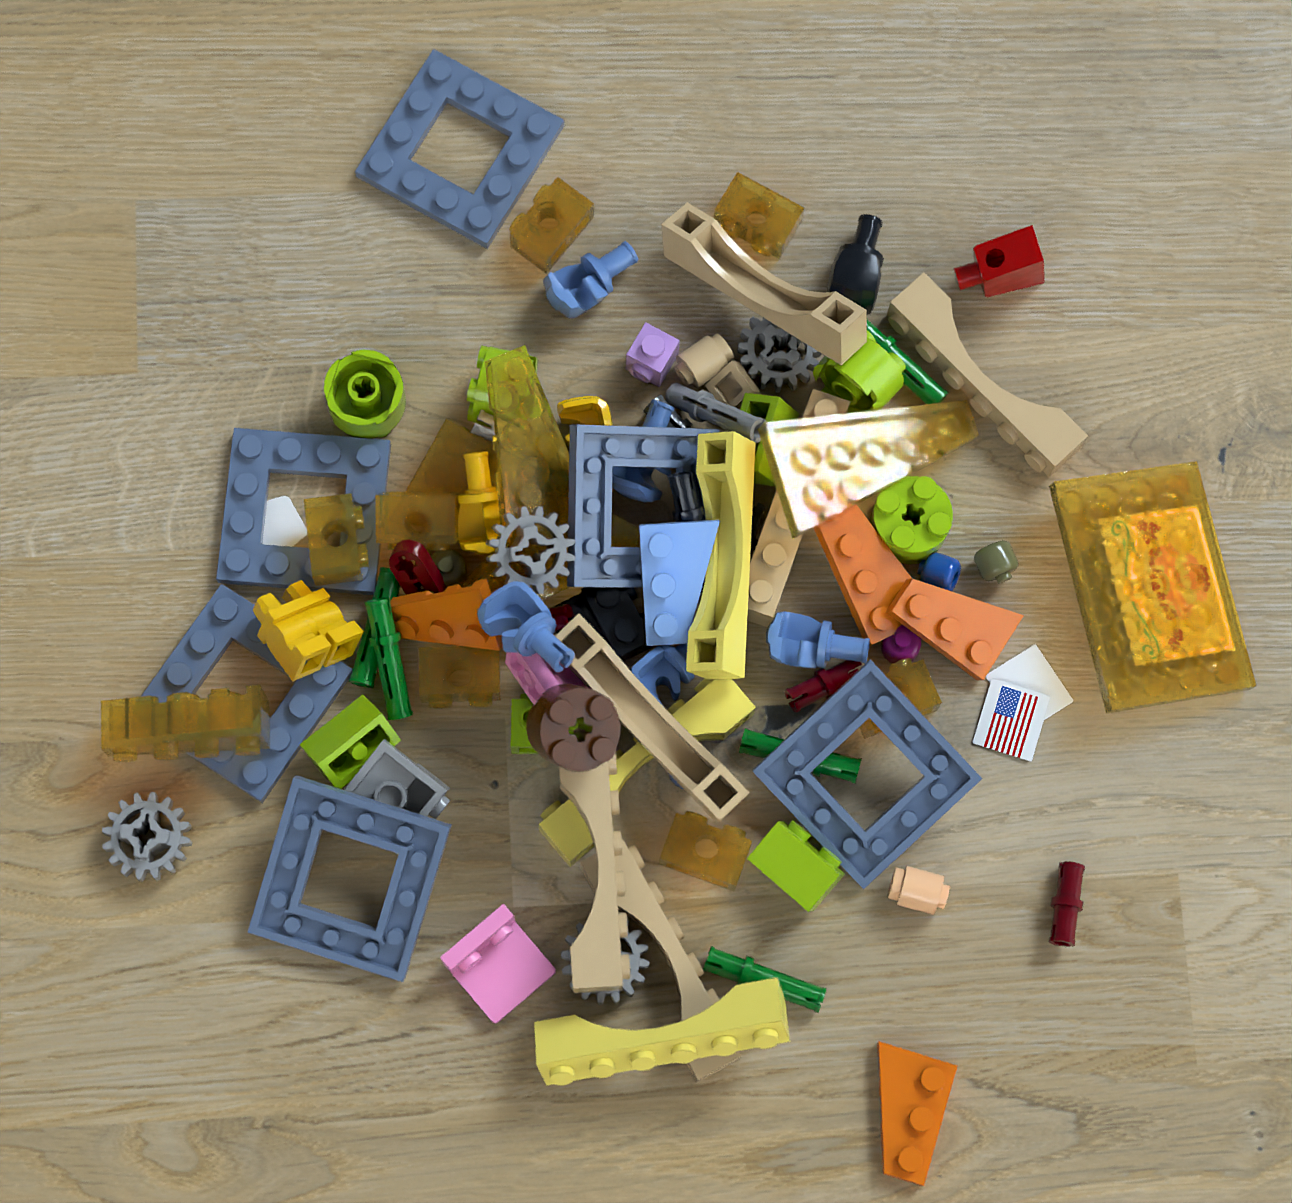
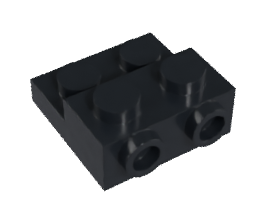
[553,587,652,662]

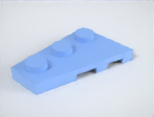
[639,520,720,646]

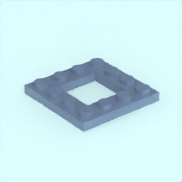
[355,49,565,249]
[567,424,719,587]
[216,428,391,595]
[129,583,353,804]
[752,659,982,889]
[247,775,452,982]

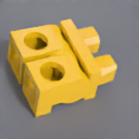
[252,580,364,681]

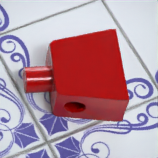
[953,225,1045,297]

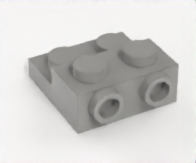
[344,739,451,854]

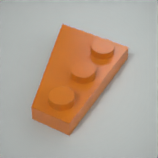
[390,579,503,651]
[886,579,1024,681]
[877,1041,957,1186]

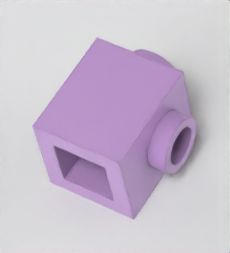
[626,322,680,387]

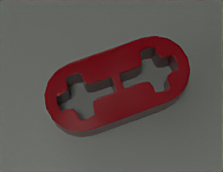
[389,539,446,595]

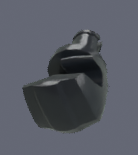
[827,214,884,314]

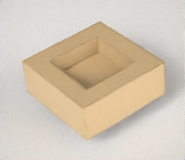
[705,361,760,409]

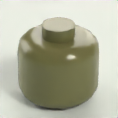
[974,540,1019,584]
[431,549,467,589]

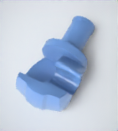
[543,241,638,319]
[612,399,675,502]
[477,581,575,672]
[766,611,870,669]
[629,641,695,707]

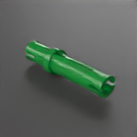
[867,319,949,411]
[348,567,401,689]
[364,597,413,720]
[739,728,862,784]
[703,946,827,1013]

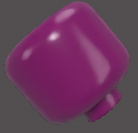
[881,625,922,666]

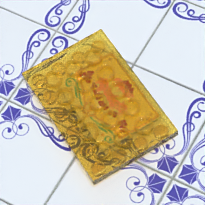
[1049,461,1257,714]

